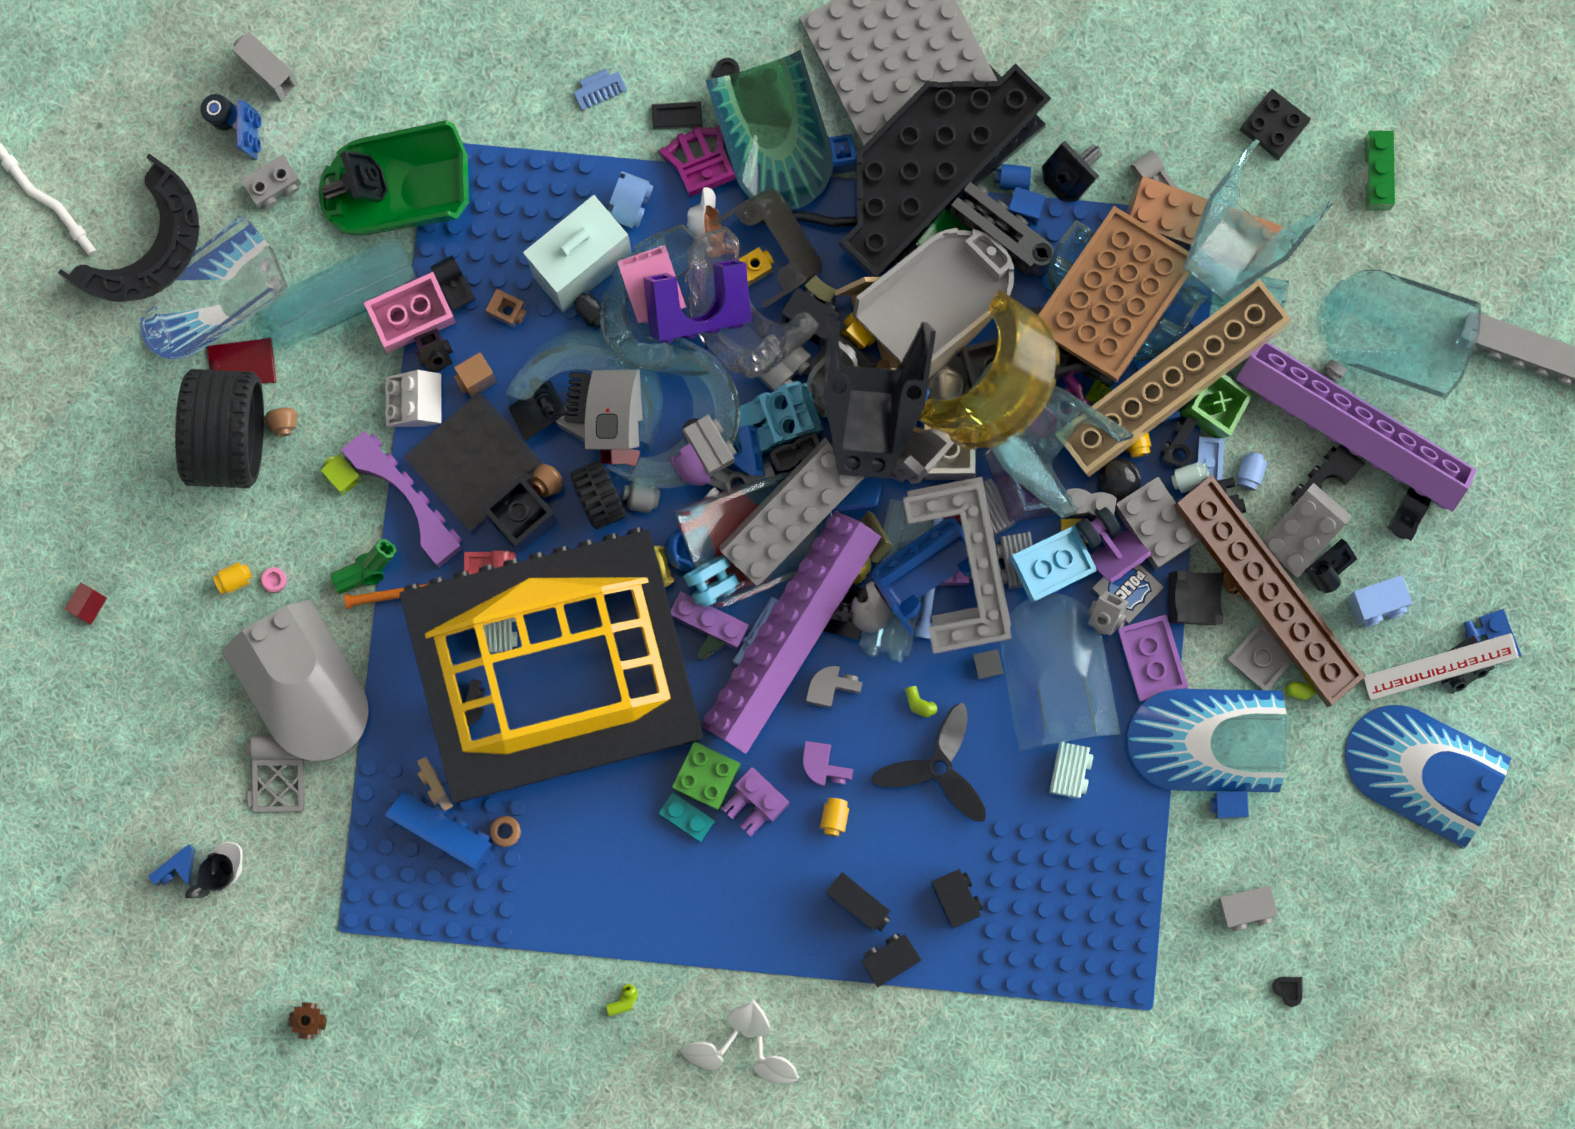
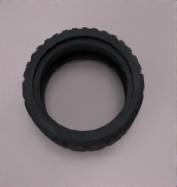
[175,369,264,488]

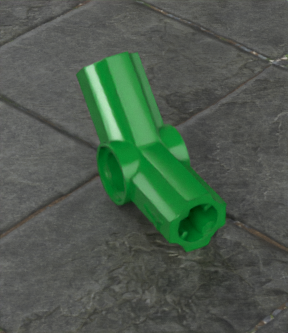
[330,539,397,595]

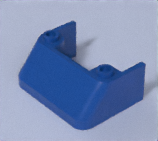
[871,518,972,636]

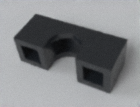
[1290,444,1365,506]

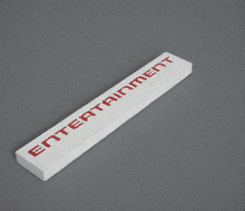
[1364,633,1519,701]

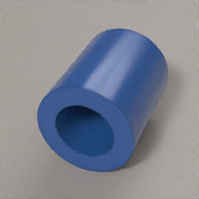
[995,164,1031,190]

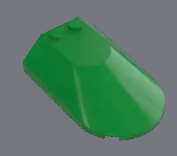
[319,120,469,236]

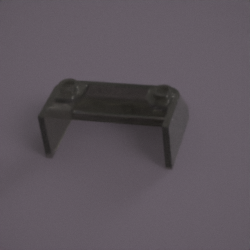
[710,189,823,309]

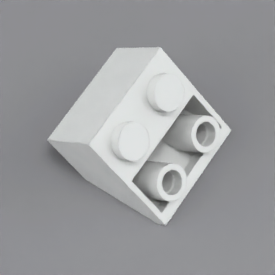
[385,370,441,427]

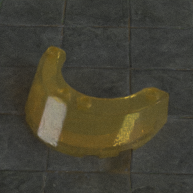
[918,289,1059,450]

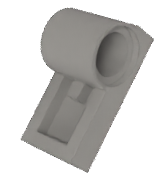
[1129,150,1179,189]

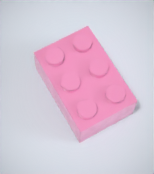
[364,272,456,354]

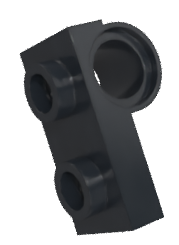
[430,255,476,311]
[1160,416,1197,469]
[1304,539,1357,593]

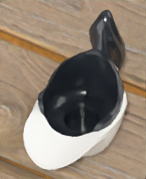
[185,842,242,899]

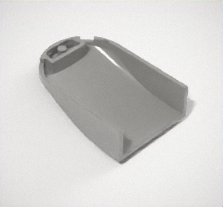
[852,228,1014,378]

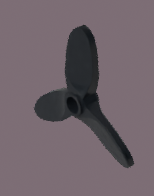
[871,703,986,822]

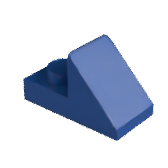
[733,425,766,477]
[148,844,195,886]

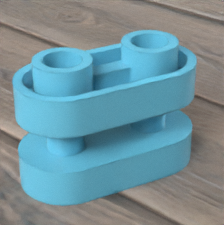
[683,555,739,607]

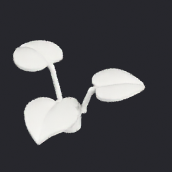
[680,1000,800,1083]

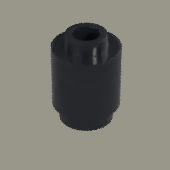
[574,293,610,330]

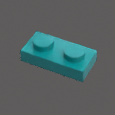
[659,793,715,842]

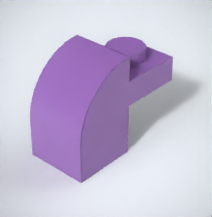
[803,741,853,787]

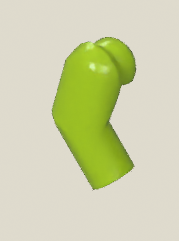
[1285,681,1317,701]
[606,984,638,1017]

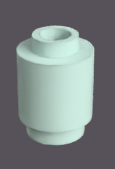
[1171,462,1210,493]

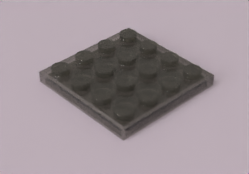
[404,391,544,533]

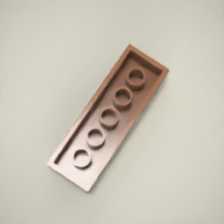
[1126,176,1283,278]

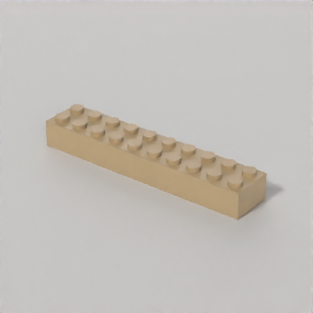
[1056,279,1292,477]

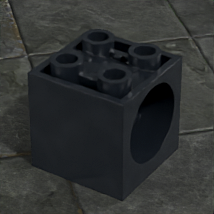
[482,475,557,554]

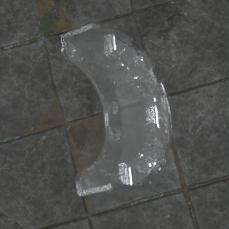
[685,226,819,377]

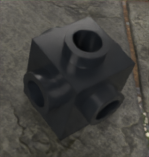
[414,328,453,372]

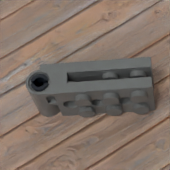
[950,182,1055,277]

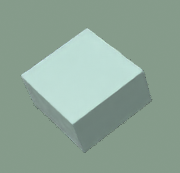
[523,195,632,313]

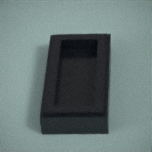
[652,101,703,130]

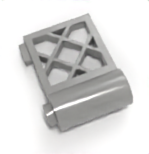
[246,735,304,812]

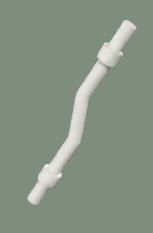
[0,143,97,256]

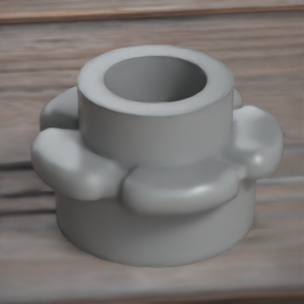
[1324,359,1348,381]

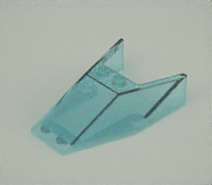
[1183,139,1333,300]
[961,362,1134,518]

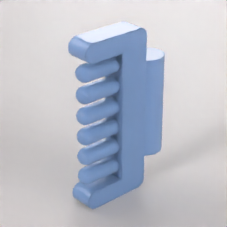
[574,69,626,111]

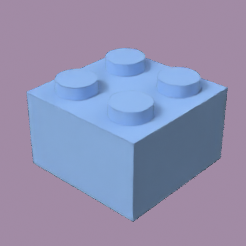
[1347,575,1413,628]

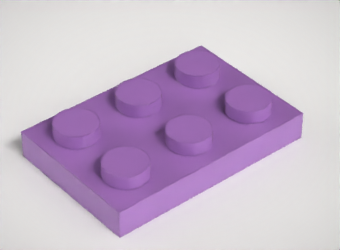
[1117,615,1188,702]

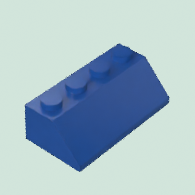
[385,791,493,871]

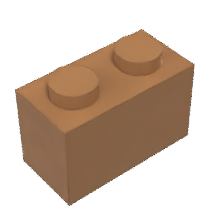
[454,352,497,398]

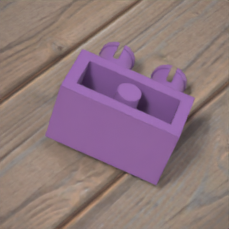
[721,767,790,837]

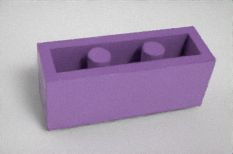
[671,591,749,651]

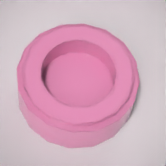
[261,567,287,593]

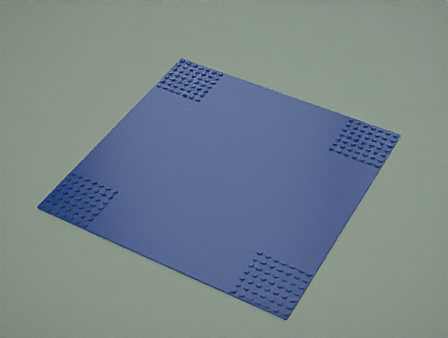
[338,143,1214,1010]

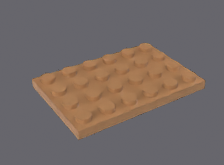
[1031,206,1200,382]

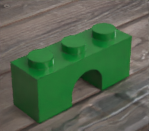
[1365,131,1395,210]

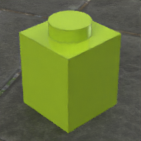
[321,454,362,496]

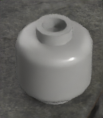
[622,478,660,514]

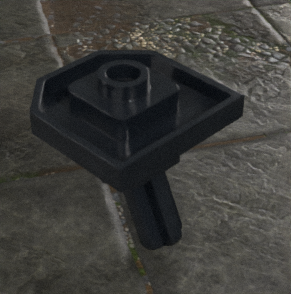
[1042,141,1102,202]
[322,150,388,203]
[823,586,868,640]

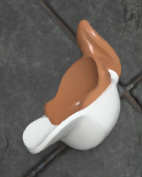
[687,187,739,256]

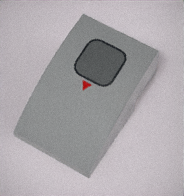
[585,369,643,449]

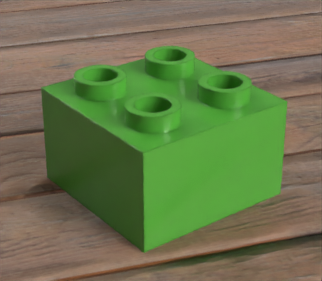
[1179,374,1253,439]
[672,741,741,812]

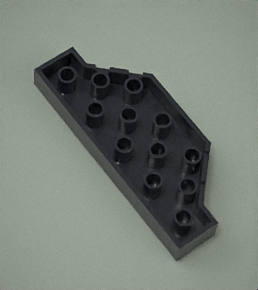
[839,63,1051,277]

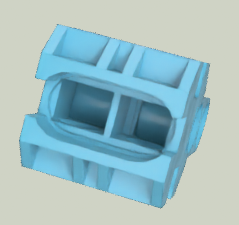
[725,381,824,455]

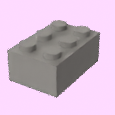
[1115,477,1200,571]
[1263,483,1352,578]

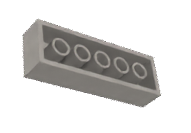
[719,437,864,586]

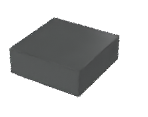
[973,649,1004,680]

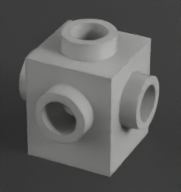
[1088,591,1129,635]

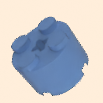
[607,171,653,229]

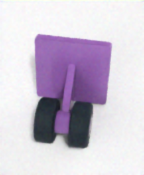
[1075,507,1151,583]

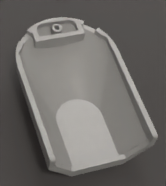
[221,600,369,762]

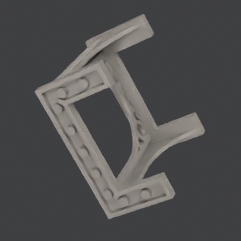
[903,477,1011,653]

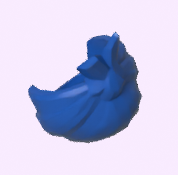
[664,529,715,571]

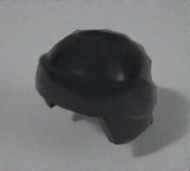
[1099,458,1141,500]

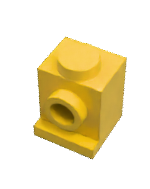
[737,247,774,287]

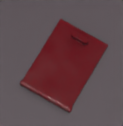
[207,337,277,384]

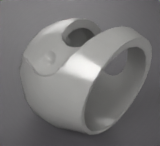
[850,581,895,633]

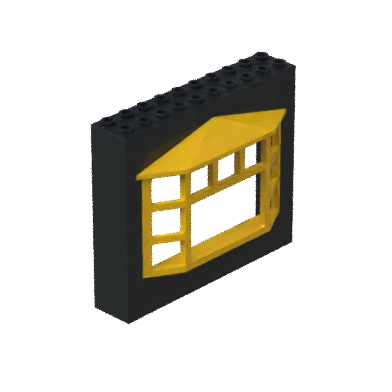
[399,527,703,804]

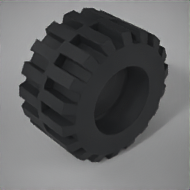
[571,460,625,530]

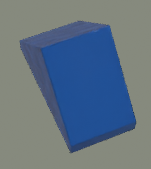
[828,134,856,175]

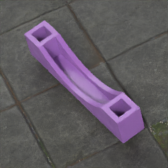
[341,430,462,568]

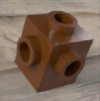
[288,1002,327,1040]

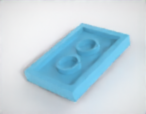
[1009,525,1097,603]

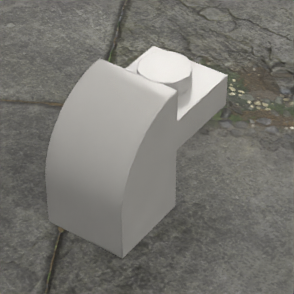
[806,666,863,709]

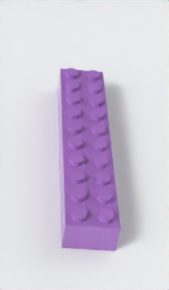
[1236,342,1477,512]
[701,511,881,754]

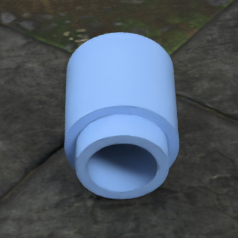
[1237,452,1268,491]

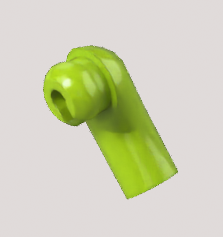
[904,686,937,718]

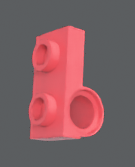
[464,551,516,575]

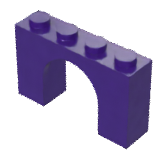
[643,259,752,343]

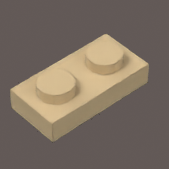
[417,757,453,811]

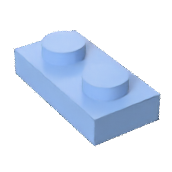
[1196,437,1224,481]

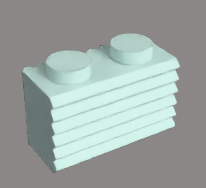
[483,618,517,654]
[1049,742,1093,799]

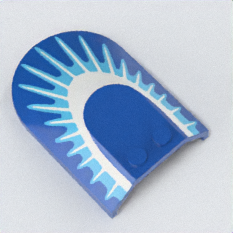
[1345,705,1511,849]

